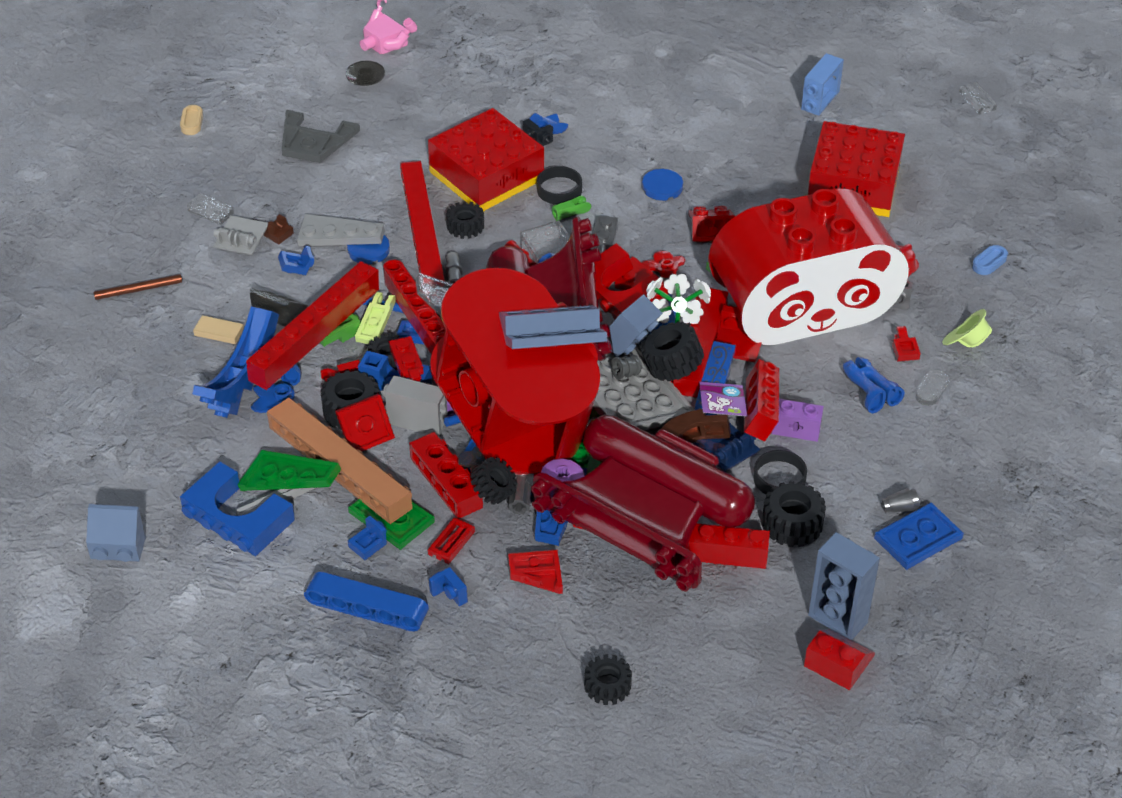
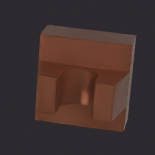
[264,214,294,244]

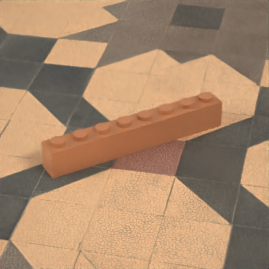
[267,398,412,524]

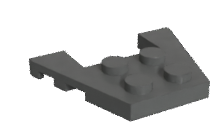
[282,110,360,163]

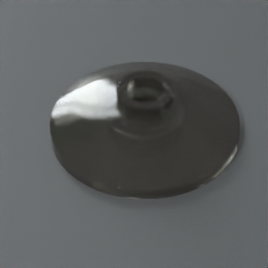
[346,61,385,86]

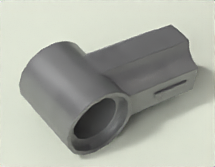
[509,473,535,514]

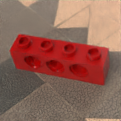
[744,359,779,442]
[409,432,483,519]

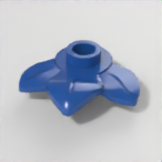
[530,113,568,134]
[251,383,295,413]

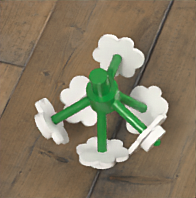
[646,274,711,324]

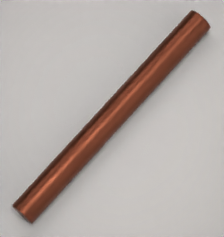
[94,274,182,300]

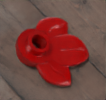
[642,251,685,278]

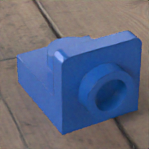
[429,567,468,607]

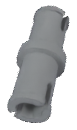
[445,252,463,283]

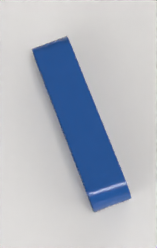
[304,572,429,632]

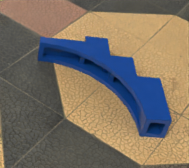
[192,306,279,418]

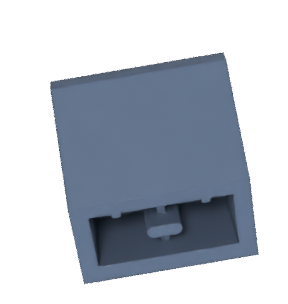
[609,294,663,357]

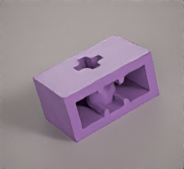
[772,399,824,442]

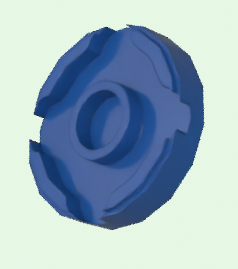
[642,169,683,201]
[347,235,390,265]

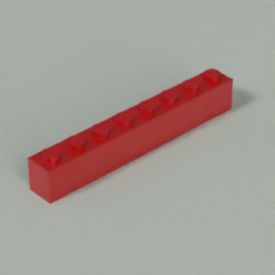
[246,261,379,390]

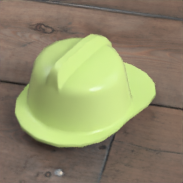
[942,309,992,347]

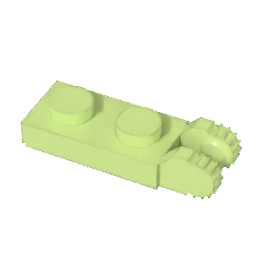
[355,292,396,344]

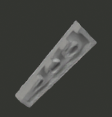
[297,214,385,246]

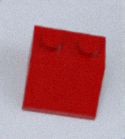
[804,629,875,690]

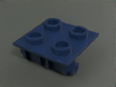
[694,422,760,472]

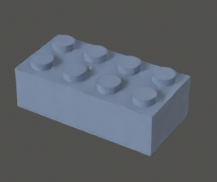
[808,532,880,640]

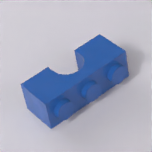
[358,351,432,391]

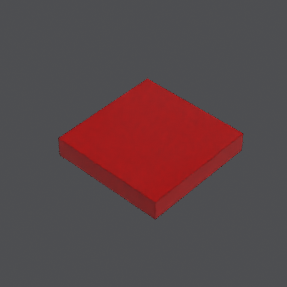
[335,394,395,452]

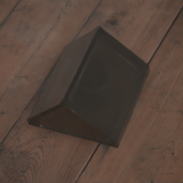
[250,288,308,326]

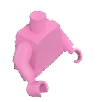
[360,0,417,54]

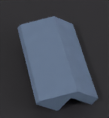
[499,305,607,349]

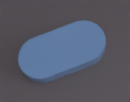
[972,245,1008,275]

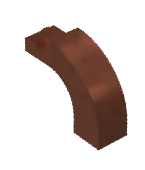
[660,409,731,443]

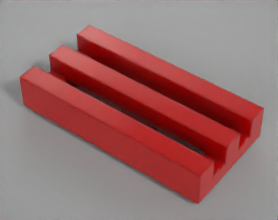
[428,517,475,565]

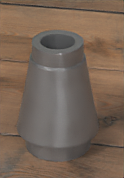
[882,488,920,513]

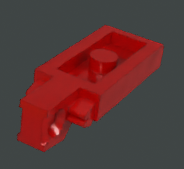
[389,336,424,382]

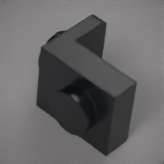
[523,119,553,146]

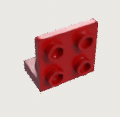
[688,206,735,242]
[716,305,762,362]

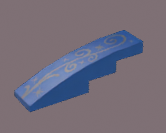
[695,341,736,415]

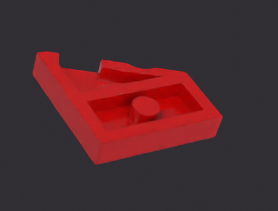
[508,550,563,594]

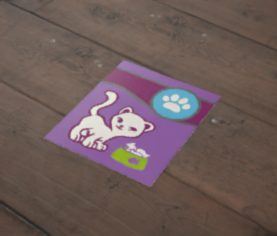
[699,382,747,416]

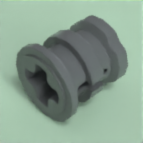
[611,355,642,380]

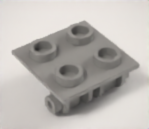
[213,215,268,256]

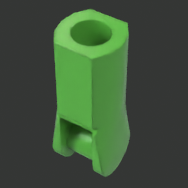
[552,195,591,221]

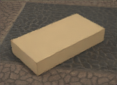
[193,315,244,344]

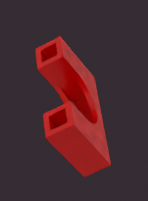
[595,243,669,320]

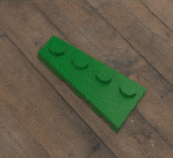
[237,450,341,491]

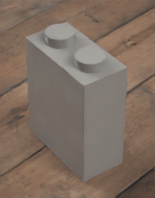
[383,376,448,437]

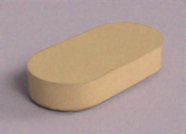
[180,105,203,135]

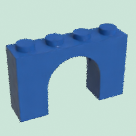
[180,462,295,556]

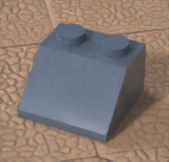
[86,504,146,562]

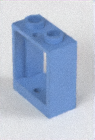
[801,53,844,116]

